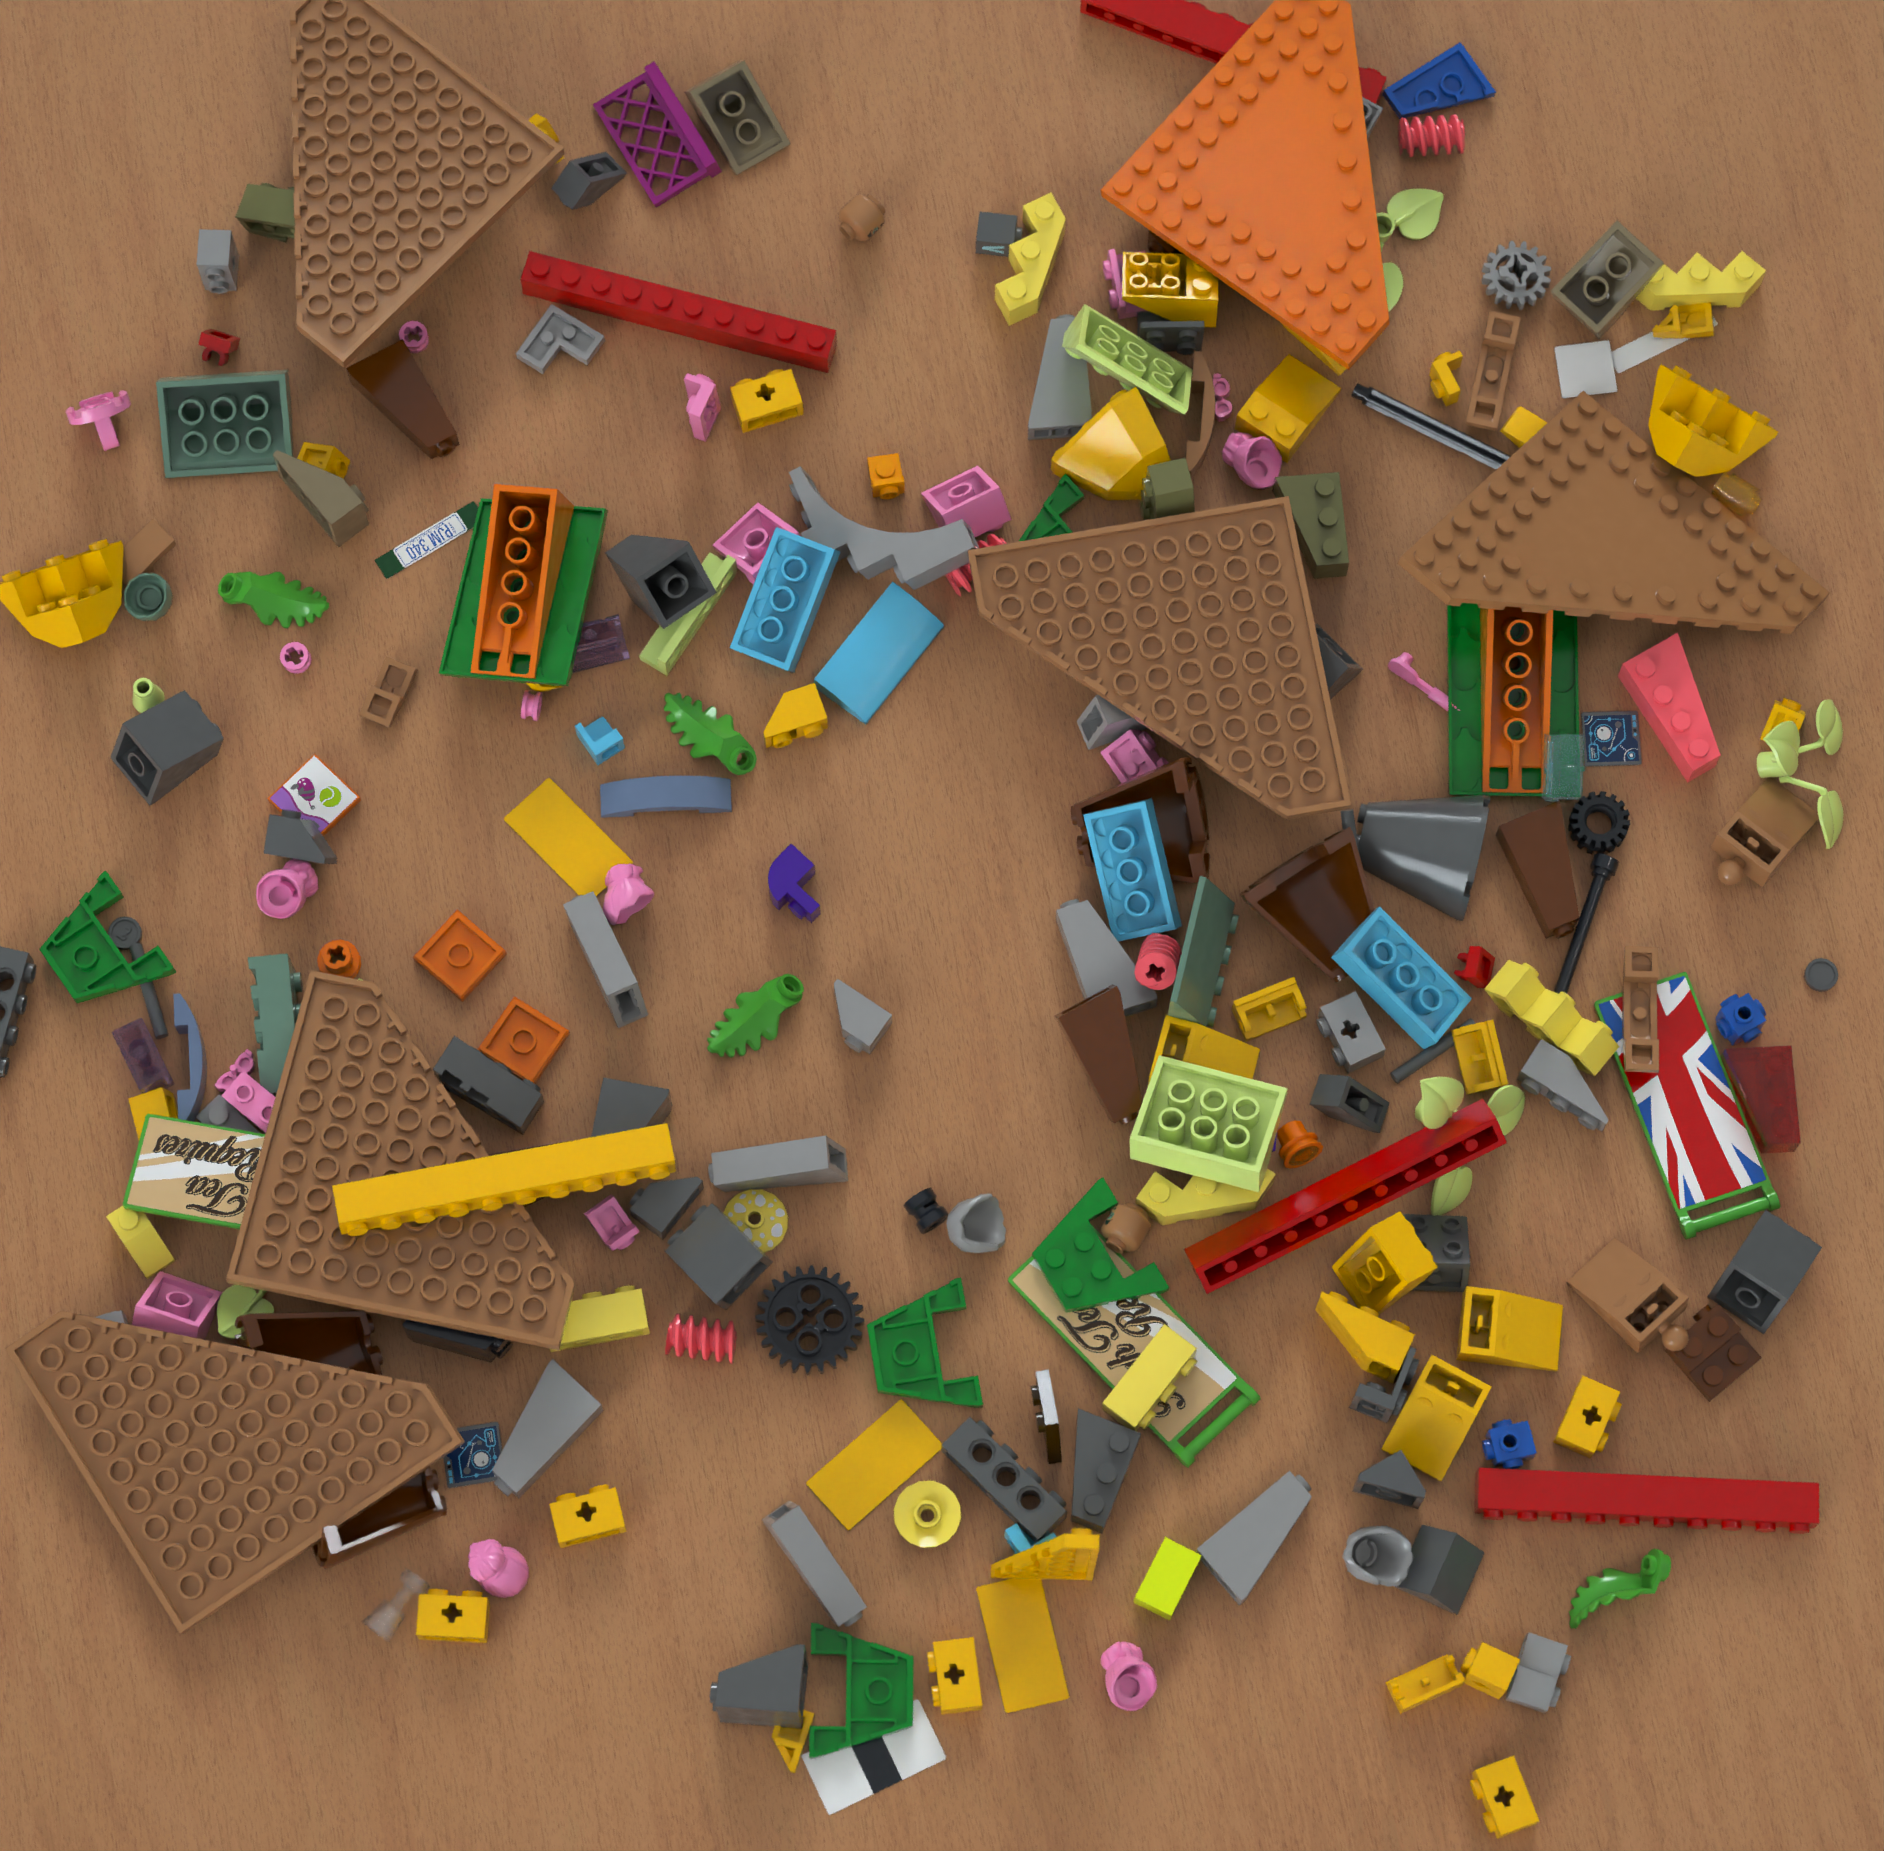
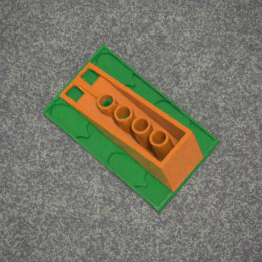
[439,484,608,686]
[1447,603,1580,797]

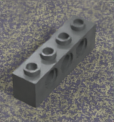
[0,946,36,1079]
[941,1417,1067,1543]

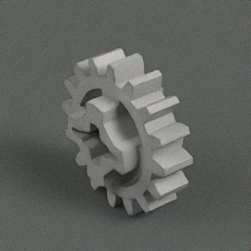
[1481,241,1551,310]

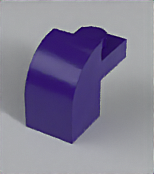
[768,844,821,923]

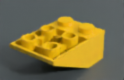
[1122,252,1218,327]
[1147,1015,1260,1087]
[1456,1286,1563,1372]
[1315,1291,1415,1384]
[1381,1355,1492,1482]

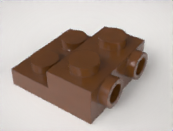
[1665,1304,1761,1402]

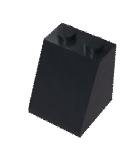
[402,1319,513,1363]

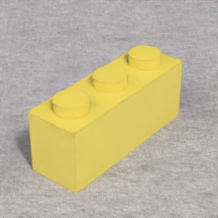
[549,1286,650,1352]
[1102,1324,1197,1431]

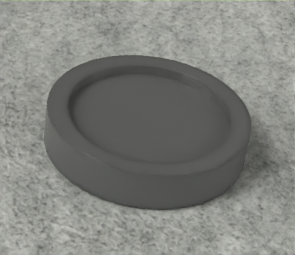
[108,917,142,950]
[1804,958,1838,992]

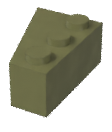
[235,183,295,243]
[1139,458,1195,520]
[1272,472,1349,579]

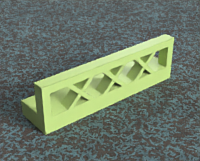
[639,552,737,676]

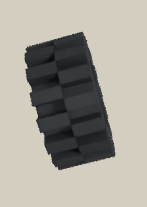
[1568,791,1630,854]

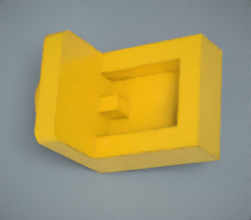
[1429,351,1463,407]

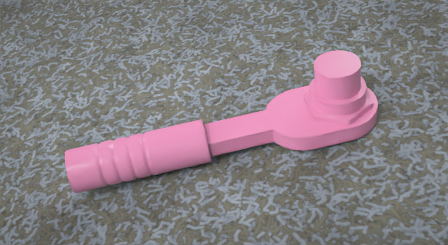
[1388,652,1460,712]

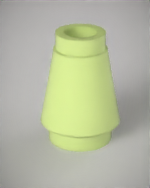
[132,678,165,713]

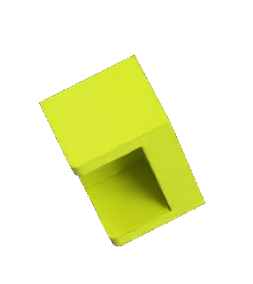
[1133,1537,1202,1621]

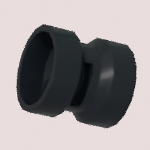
[904,1188,948,1234]

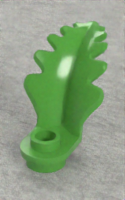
[218,571,329,628]
[664,693,757,775]
[707,974,804,1058]
[1569,1549,1671,1629]

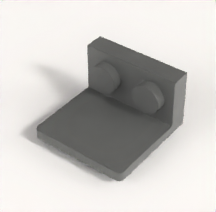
[1137,312,1204,355]
[1403,1214,1470,1292]
[1349,1346,1420,1423]

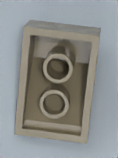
[685,60,791,175]
[1551,221,1664,339]
[273,450,369,547]

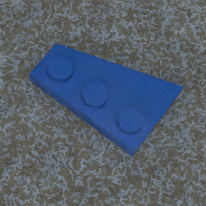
[1382,42,1496,119]

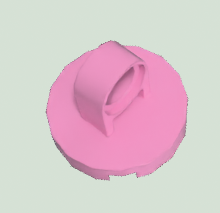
[65,390,131,451]

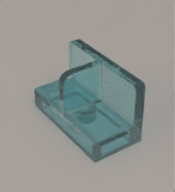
[1542,733,1586,801]

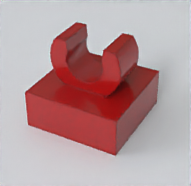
[198,328,240,366]
[1454,946,1495,988]

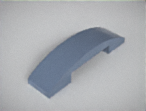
[600,776,732,818]
[173,993,207,1122]

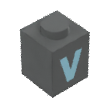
[976,212,1023,257]

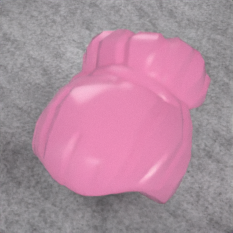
[1222,432,1282,489]
[256,859,318,919]
[603,864,654,926]
[468,1539,529,1598]
[1101,1641,1157,1711]

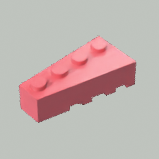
[1618,633,1721,783]

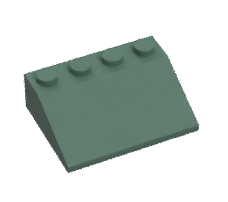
[156,370,293,478]
[1168,876,1239,1027]

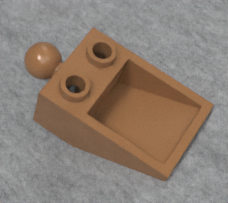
[1711,777,1819,887]
[1567,1238,1689,1353]

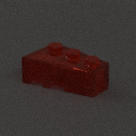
[1720,1046,1801,1153]

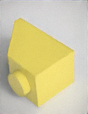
[106,1206,175,1279]

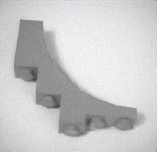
[789,467,979,590]

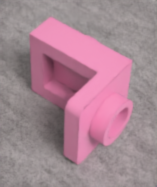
[584,1195,639,1251]

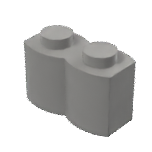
[1505,1632,1571,1713]

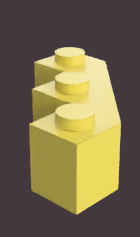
[995,193,1066,326]
[1636,251,1766,311]
[1484,960,1619,1076]
[1135,1168,1276,1225]

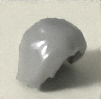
[946,1193,1006,1253]
[1343,1526,1413,1586]

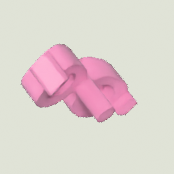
[1213,373,1232,422]
[214,1049,255,1092]

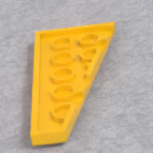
[991,1528,1099,1580]

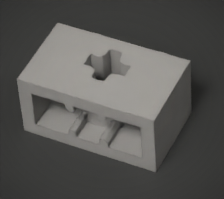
[196,229,239,294]
[1316,991,1386,1074]

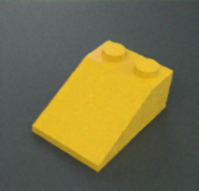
[1235,354,1342,463]
[1331,1211,1438,1315]

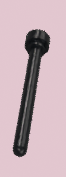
[1554,853,1619,994]

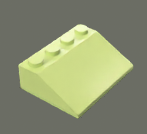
[1062,304,1193,415]
[1130,1055,1288,1192]

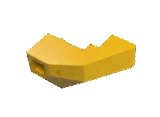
[1648,364,1778,477]
[1051,387,1171,500]
[0,539,124,648]

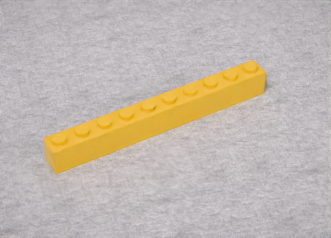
[332,1123,676,1236]

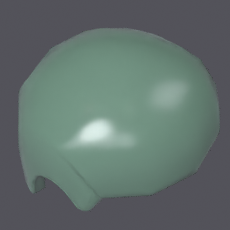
[124,573,173,621]

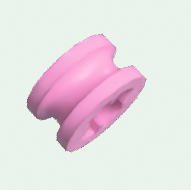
[399,321,429,353]
[280,642,311,674]
[521,690,542,721]

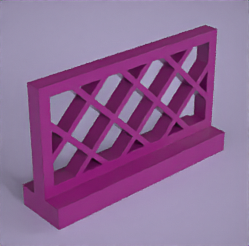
[593,61,722,208]

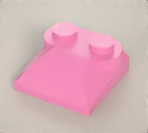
[712,503,801,584]

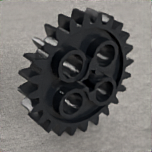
[755,1265,864,1375]

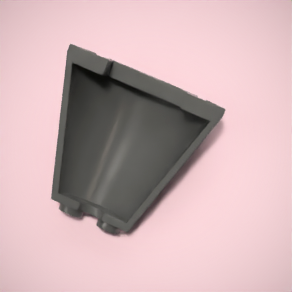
[1357,795,1491,921]

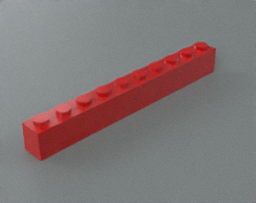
[1080,0,1387,105]
[520,251,837,373]
[1184,1099,1507,1294]
[1475,1468,1819,1534]

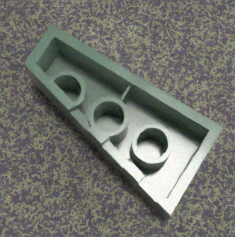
[248,953,303,1097]

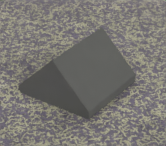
[1353,1450,1426,1509]
[1395,1524,1484,1615]

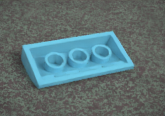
[730,527,840,673]
[814,581,944,725]
[1083,798,1182,942]
[1331,907,1472,1050]

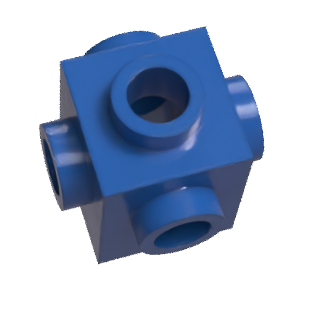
[1715,993,1766,1046]
[1482,1419,1537,1469]

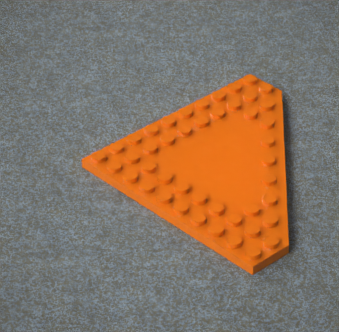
[1101,0,1389,370]

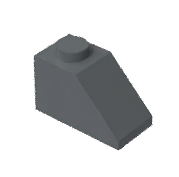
[551,152,627,210]
[264,809,337,864]
[1310,1074,1389,1133]
[629,1177,704,1240]

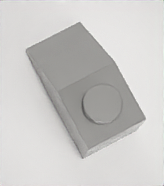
[834,979,892,1054]

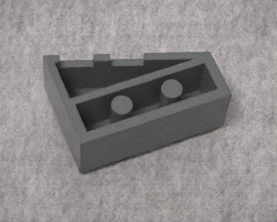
[433,1036,544,1135]
[1071,1408,1141,1534]

